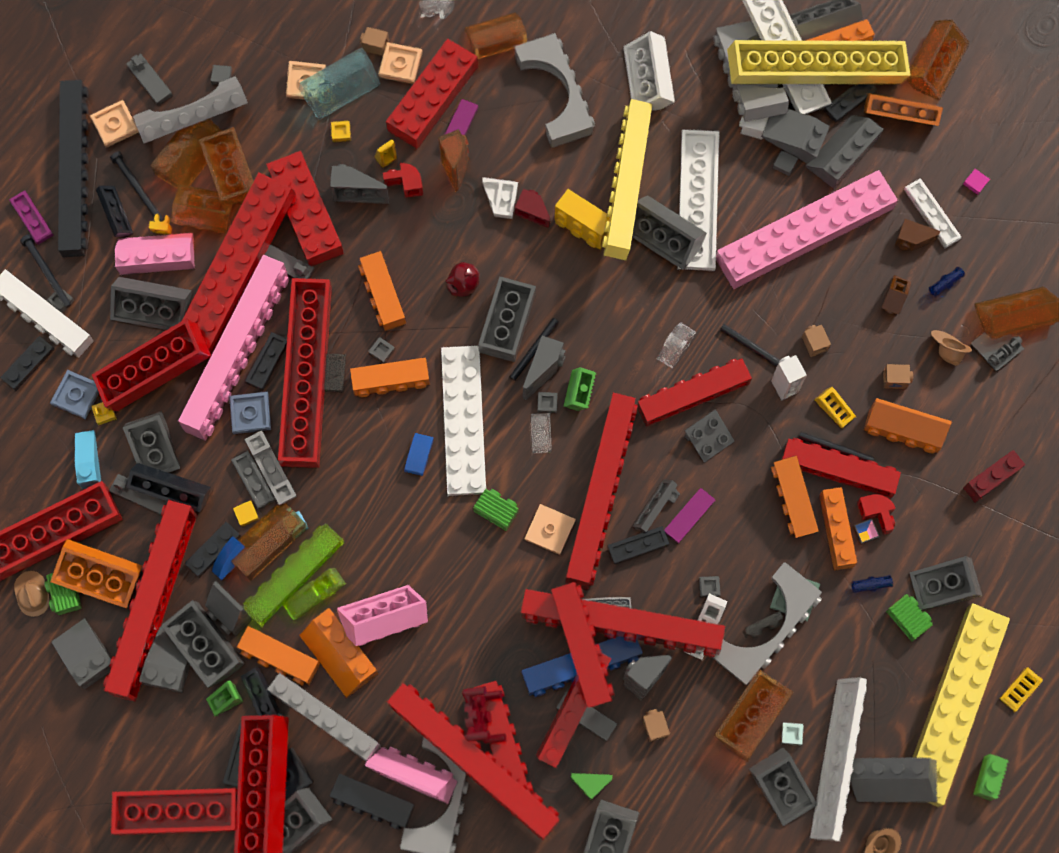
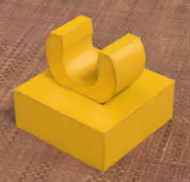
[149,214,172,235]
[91,402,117,425]

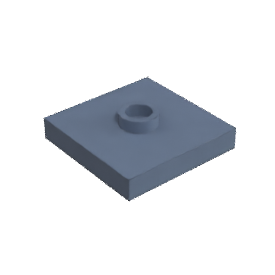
[50,370,99,419]
[229,392,271,434]

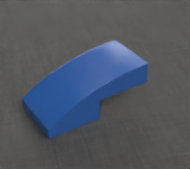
[404,433,434,476]
[212,536,245,580]

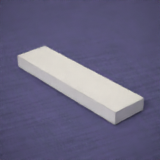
[904,179,962,248]

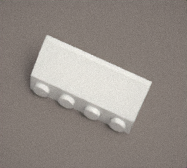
[624,31,675,110]

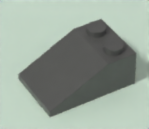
[761,109,830,163]
[330,164,389,204]
[523,336,566,400]
[123,411,180,472]
[910,556,982,611]
[205,581,252,636]
[52,618,112,689]
[139,627,190,693]
[749,748,818,826]
[282,787,332,853]
[584,800,640,853]

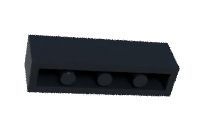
[126,463,211,512]
[330,773,415,831]

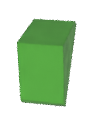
[206,681,243,716]
[571,773,612,801]

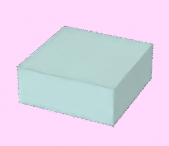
[781,723,803,745]

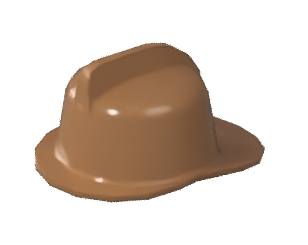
[931,330,972,366]
[14,571,50,617]
[864,828,901,853]

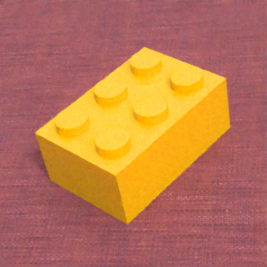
[555,189,610,249]

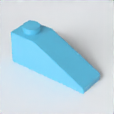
[75,430,101,489]

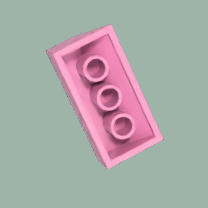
[115,233,195,275]
[337,585,428,646]
[365,747,458,804]

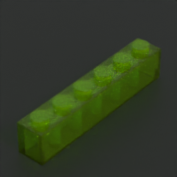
[243,523,344,628]

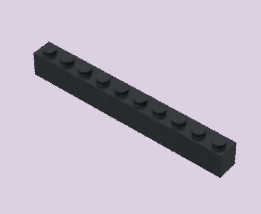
[58,80,89,257]

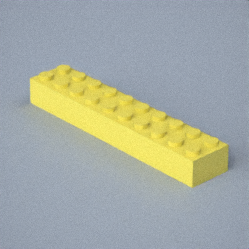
[727,40,910,84]
[913,603,1010,807]

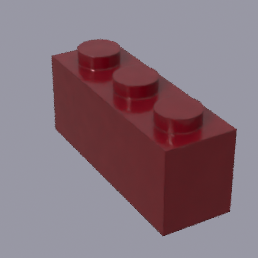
[963,450,1026,503]

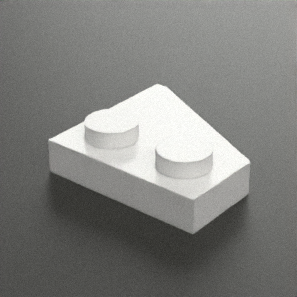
[482,178,518,219]

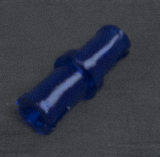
[929,267,965,297]
[851,575,893,593]

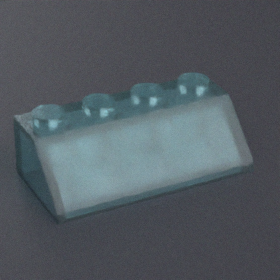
[299,47,380,120]

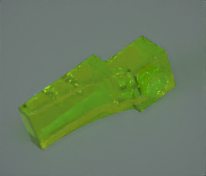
[283,568,346,620]

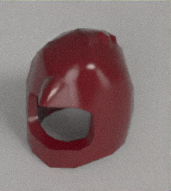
[446,262,480,297]

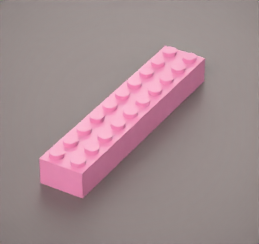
[716,170,898,289]
[178,255,289,441]

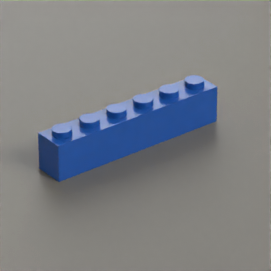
[522,636,643,697]

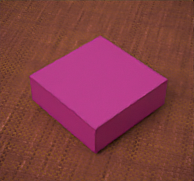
[963,169,990,195]

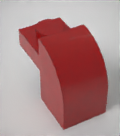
[383,163,423,198]
[857,494,896,535]

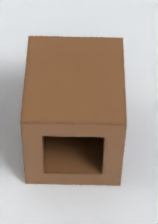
[360,27,389,56]
[802,325,831,357]
[883,364,913,389]
[642,709,670,742]

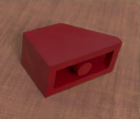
[515,189,550,228]

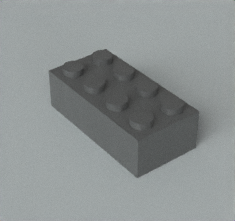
[478,277,536,362]

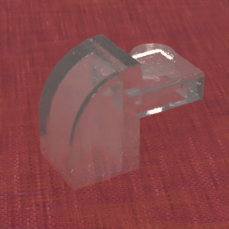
[419,0,454,20]
[657,322,696,368]

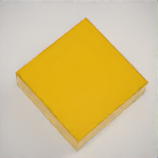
[331,121,351,142]
[233,500,259,527]

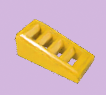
[375,140,397,168]
[814,387,856,428]
[999,667,1043,712]

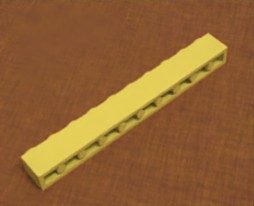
[602,99,652,260]

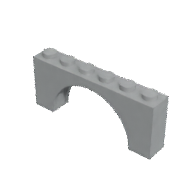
[713,21,789,122]
[514,33,595,148]
[133,76,248,143]
[712,562,822,686]
[267,673,382,762]
[400,735,469,853]

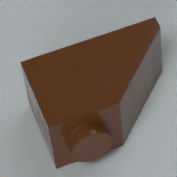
[895,219,940,251]
[882,275,911,315]

